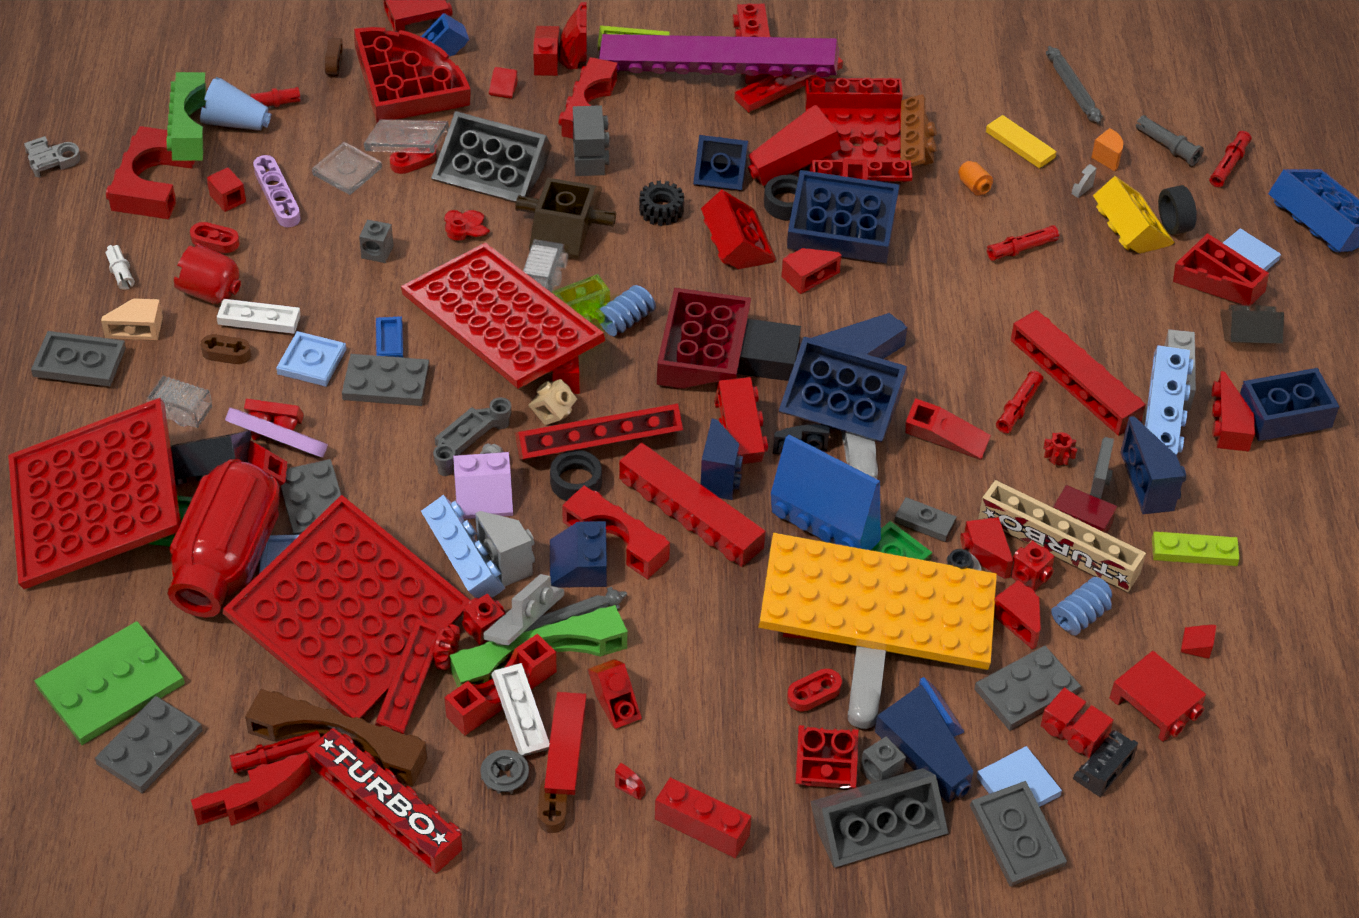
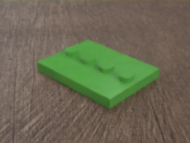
[34,621,185,745]

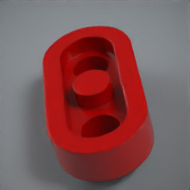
[390,142,437,174]
[190,222,240,253]
[787,669,842,711]

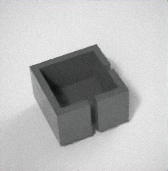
[573,105,609,176]

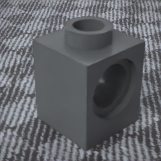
[359,219,394,263]
[860,736,906,783]

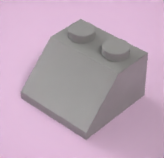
[475,511,535,587]

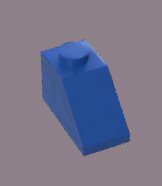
[421,13,469,56]

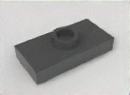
[894,497,957,542]

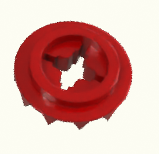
[433,623,460,670]

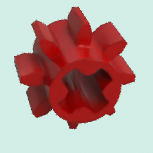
[1043,432,1078,465]

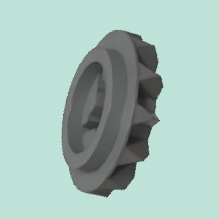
[480,750,529,794]

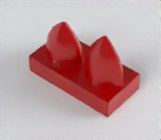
[244,398,304,441]

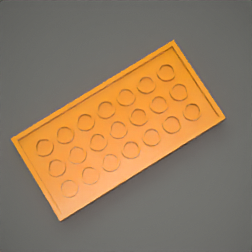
[758,533,997,670]

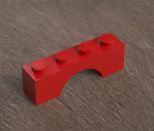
[558,57,617,139]
[562,485,670,580]
[444,634,557,736]

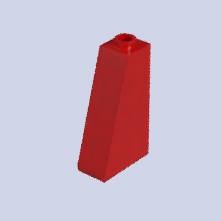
[748,105,841,186]

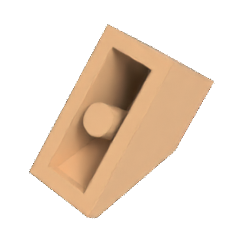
[101,299,163,340]

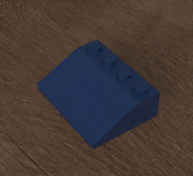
[787,170,899,264]
[779,336,908,443]

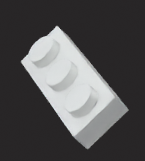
[217,299,301,334]
[491,663,550,756]

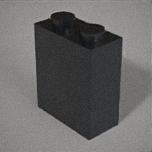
[737,319,801,381]

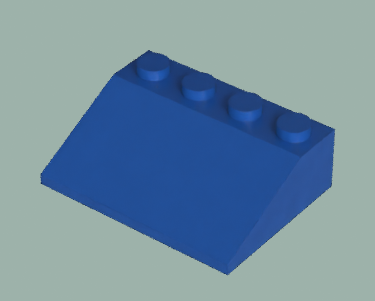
[1268,169,1359,252]
[771,435,881,550]

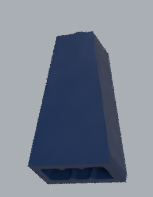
[812,313,907,359]
[875,685,973,803]

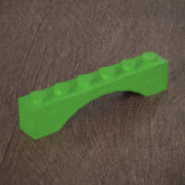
[167,72,206,161]
[450,605,627,688]

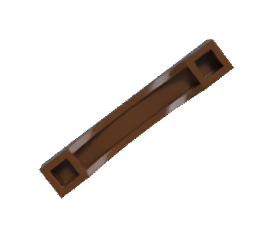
[245,689,427,787]

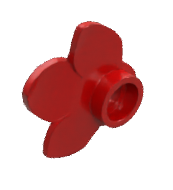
[444,210,490,241]

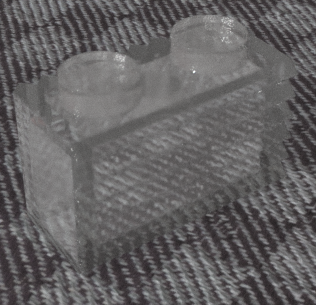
[523,239,568,293]
[146,375,212,428]

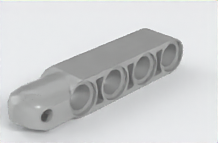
[841,431,878,479]
[847,646,886,729]

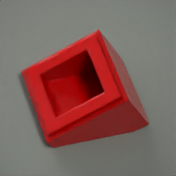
[489,67,518,99]
[1181,624,1217,659]

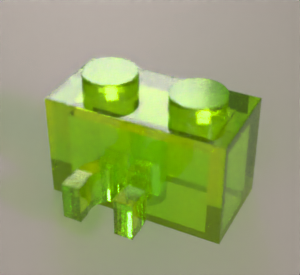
[552,274,610,324]

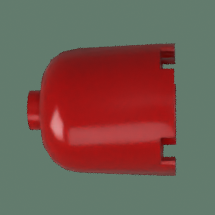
[174,242,241,304]

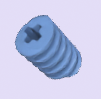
[598,285,656,337]
[1051,577,1112,636]

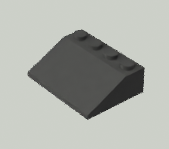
[431,111,552,203]

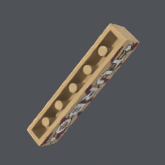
[978,480,1146,592]

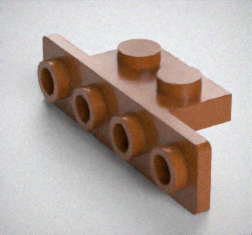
[900,94,937,167]

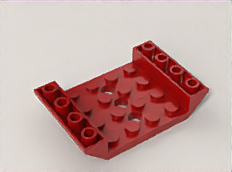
[805,77,913,182]

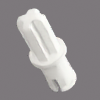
[106,245,135,290]

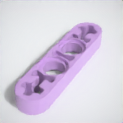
[253,155,300,227]
[225,407,328,457]

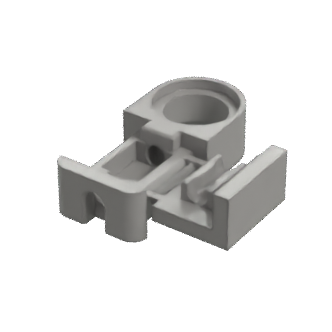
[24,136,80,178]

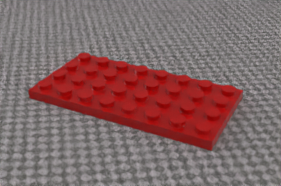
[401,242,605,389]

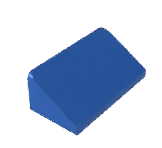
[919,677,964,737]

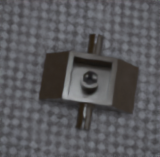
[515,177,617,259]

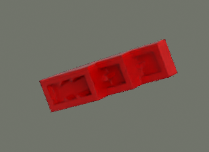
[544,692,587,795]

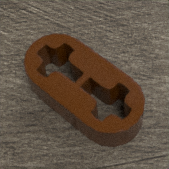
[325,38,343,75]
[200,334,251,364]
[538,778,567,833]

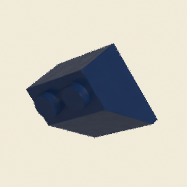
[693,135,750,190]
[700,419,743,500]
[550,521,607,588]

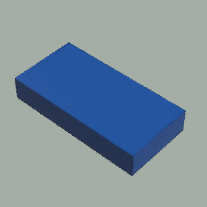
[376,316,403,358]

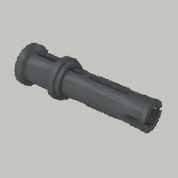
[1136,115,1204,166]

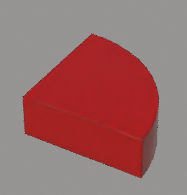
[615,763,646,800]

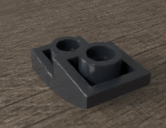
[773,424,830,455]

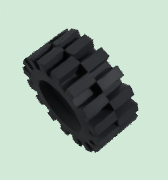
[639,180,684,226]

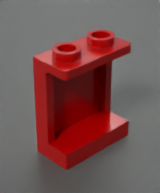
[383,0,453,32]
[1109,650,1206,742]

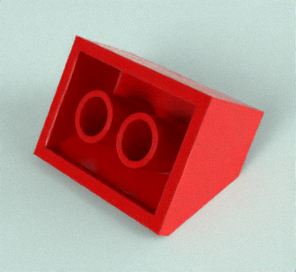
[701,189,776,269]

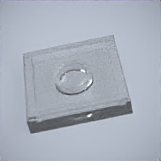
[312,142,382,195]

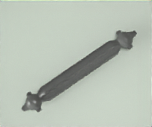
[1046,46,1103,124]
[523,587,627,633]

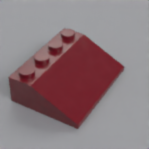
[657,288,751,388]

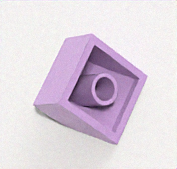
[453,452,513,519]

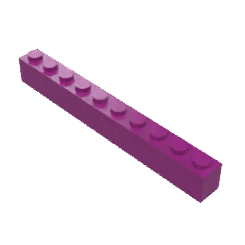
[599,34,839,77]

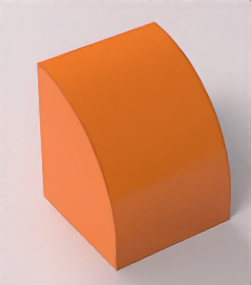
[1091,128,1123,171]

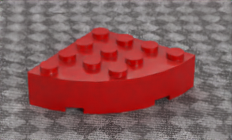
[354,27,471,123]

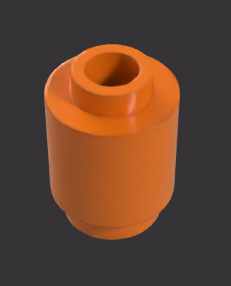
[958,161,993,196]

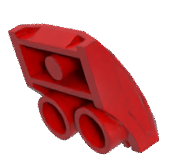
[559,2,587,69]
[795,725,858,789]

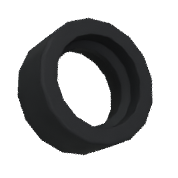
[764,175,799,220]
[1158,185,1197,235]
[550,450,602,501]

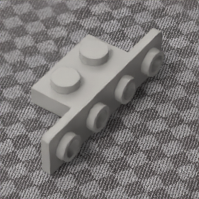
[484,574,564,645]

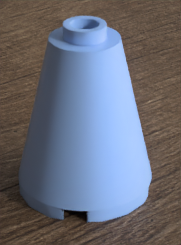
[200,77,271,131]

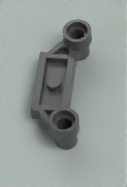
[433,397,512,476]

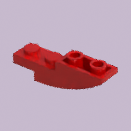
[191,752,311,826]

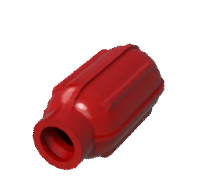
[167,459,280,618]

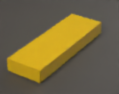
[986,115,1057,169]

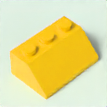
[1093,176,1175,254]

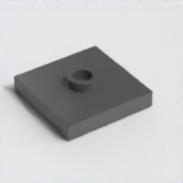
[1090,437,1114,499]

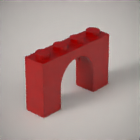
[106,126,195,220]

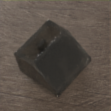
[1220,304,1284,343]

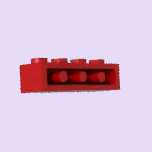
[732,3,770,84]

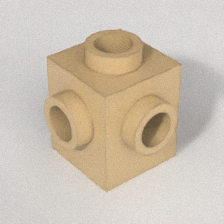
[528,379,577,425]

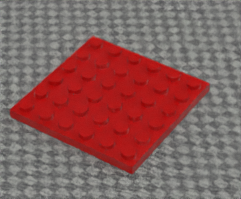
[8,398,181,589]
[223,495,470,719]

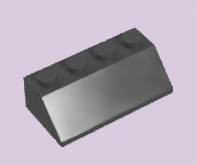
[810,768,948,867]

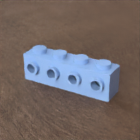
[1145,346,1194,455]
[421,495,506,598]

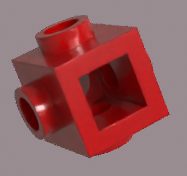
[1011,540,1055,591]
[462,593,505,645]

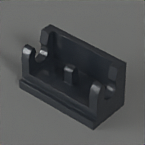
[1073,730,1138,797]

